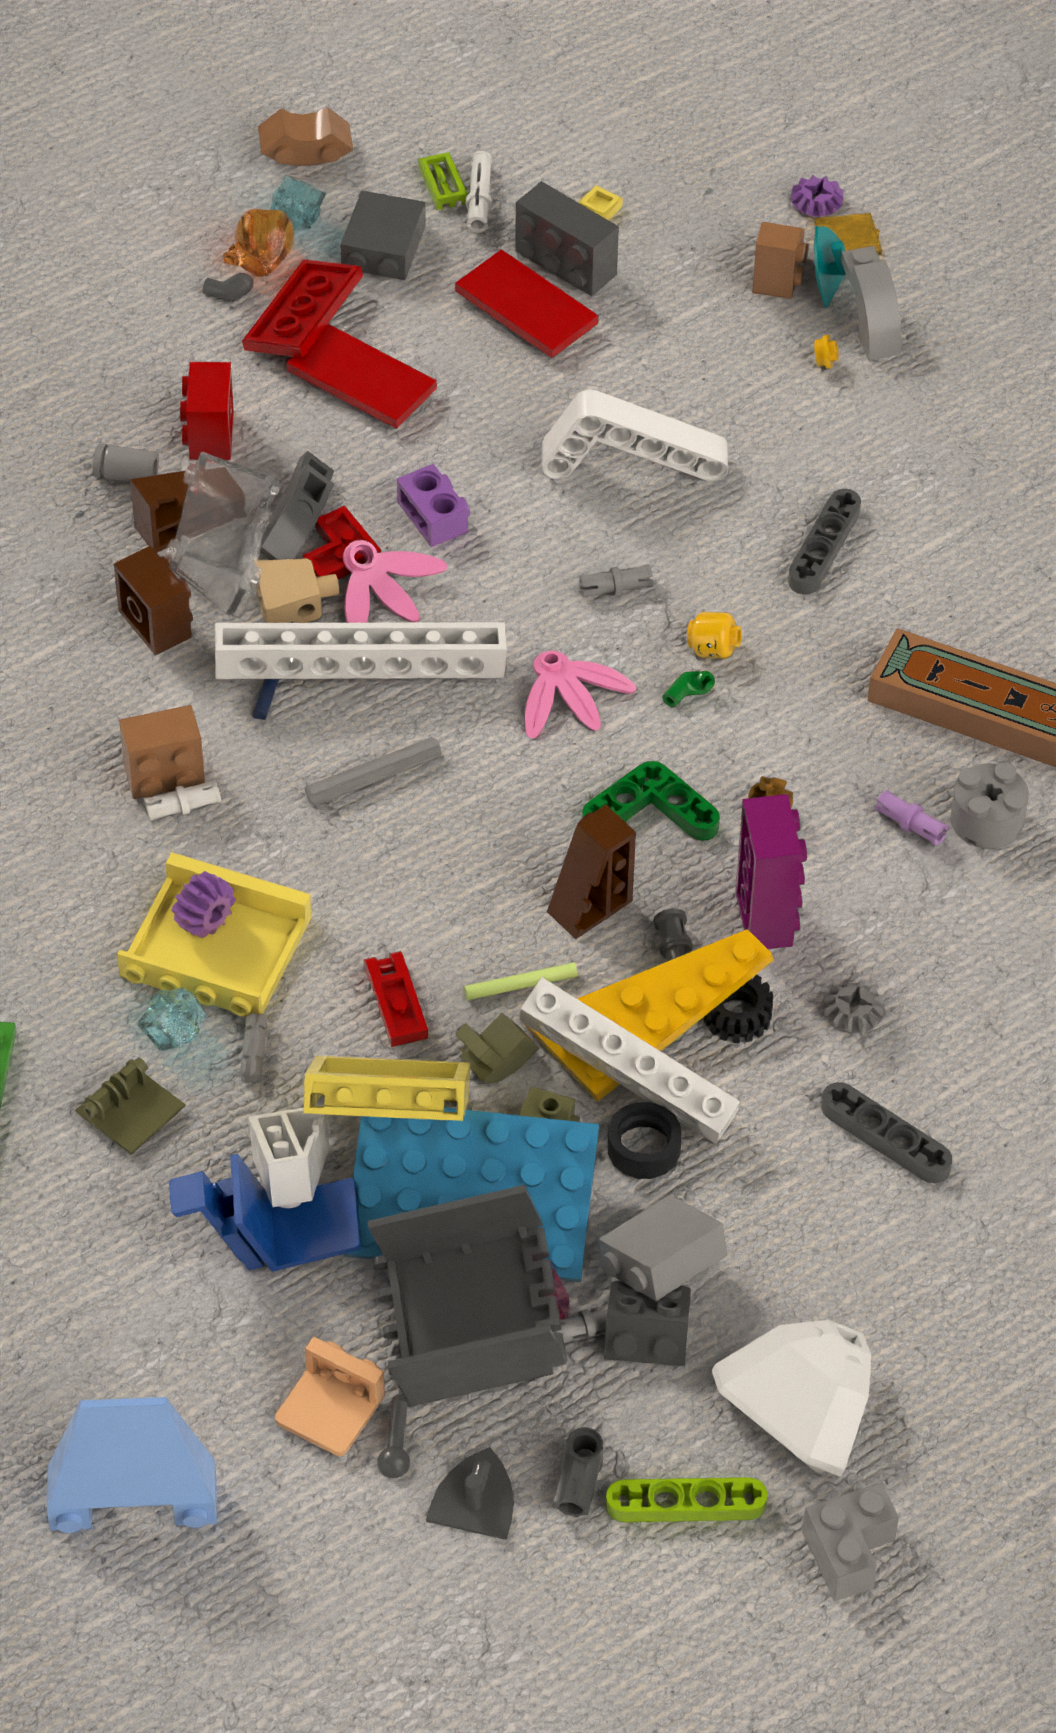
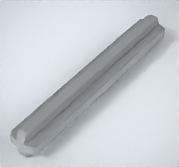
[305,737,442,806]

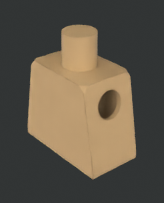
[253,558,339,623]

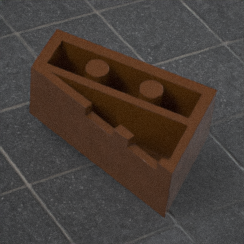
[130,464,247,553]
[547,805,636,939]

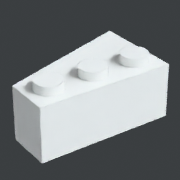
[248,1104,330,1208]

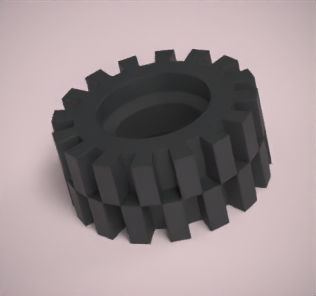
[704,974,773,1043]

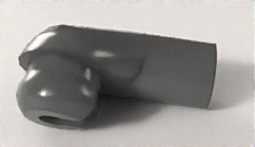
[203,273,254,301]

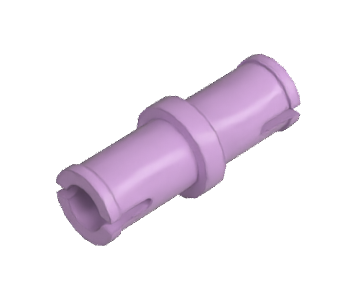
[875,790,949,846]

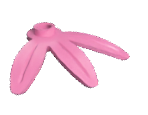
[343,540,447,623]
[525,651,637,738]

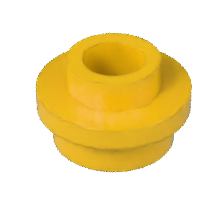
[814,335,839,369]

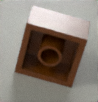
[114,545,193,656]

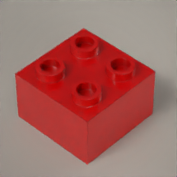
[180,362,234,460]

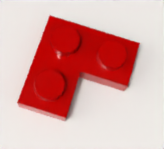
[302,505,381,580]

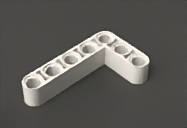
[542,390,728,481]

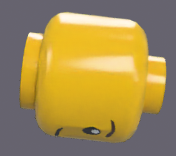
[687,611,742,659]

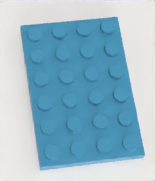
[343,1107,599,1283]

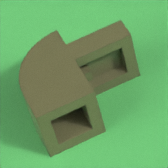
[455,1013,540,1083]

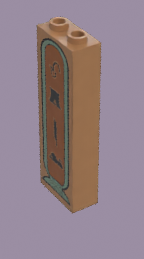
[868,628,1056,767]

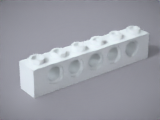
[519,977,740,1144]

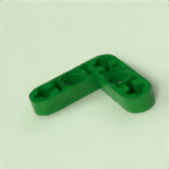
[582,761,720,841]

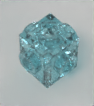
[269,175,326,230]
[136,988,207,1051]

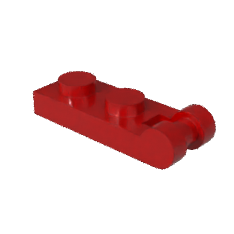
[364,951,428,1047]

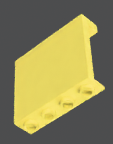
[117,852,312,1017]

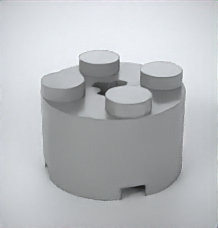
[951,762,1029,849]

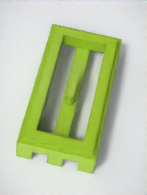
[418,152,468,210]

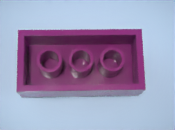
[735,794,807,949]

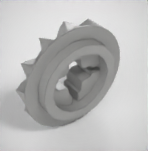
[823,979,884,1033]

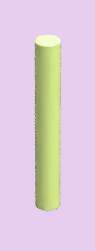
[464,962,578,1001]

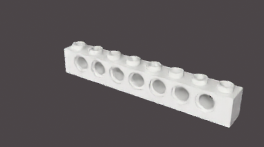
[215,622,507,679]

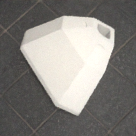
[711,1320,871,1477]

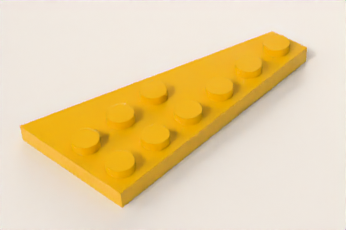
[525,929,774,1102]

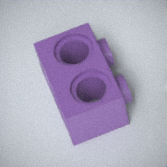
[397,464,470,547]

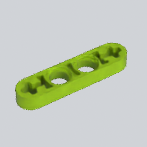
[606,1477,768,1522]

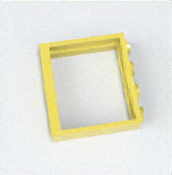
[303,1055,471,1121]

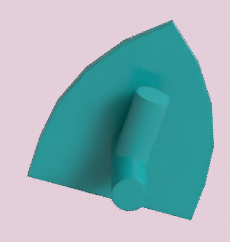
[814,226,846,308]

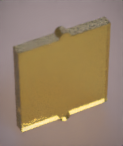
[814,213,882,256]

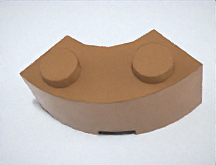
[258,107,353,166]

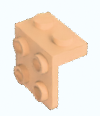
[275,1336,385,1456]

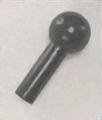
[377,1401,410,1478]

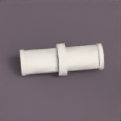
[144,779,222,821]

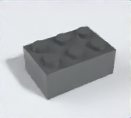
[515,181,619,296]

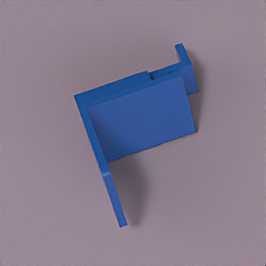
[169,1153,362,1272]

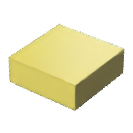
[578,185,623,220]

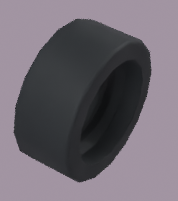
[607,1102,682,1179]

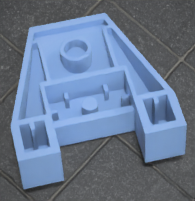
[47,1397,217,1533]

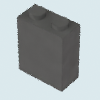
[340,190,426,280]

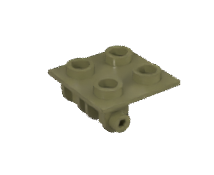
[75,1057,186,1155]

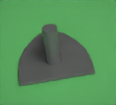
[426,1447,514,1540]

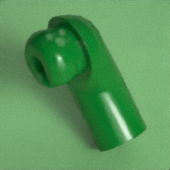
[662,670,715,708]

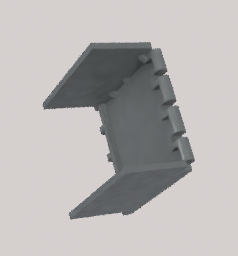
[367,1185,567,1407]

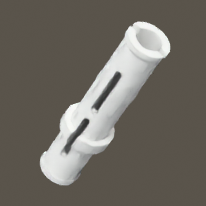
[466,151,492,233]

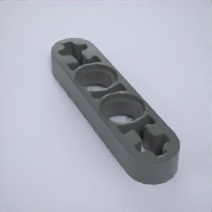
[788,488,861,595]
[821,1082,952,1183]

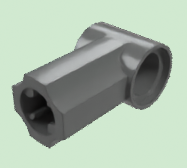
[553,1427,603,1517]

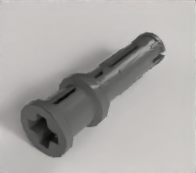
[653,908,693,962]

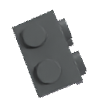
[604,1281,691,1366]

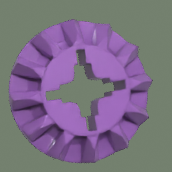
[791,175,843,217]

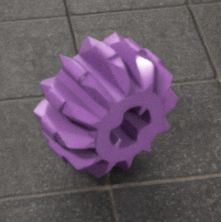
[171,871,236,938]

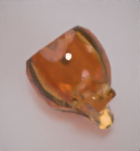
[223,209,295,277]

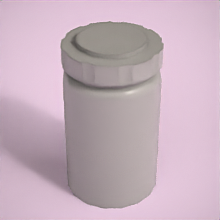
[93,443,159,483]

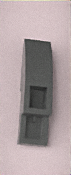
[257,451,334,560]

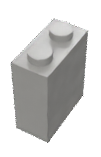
[598,1194,728,1301]

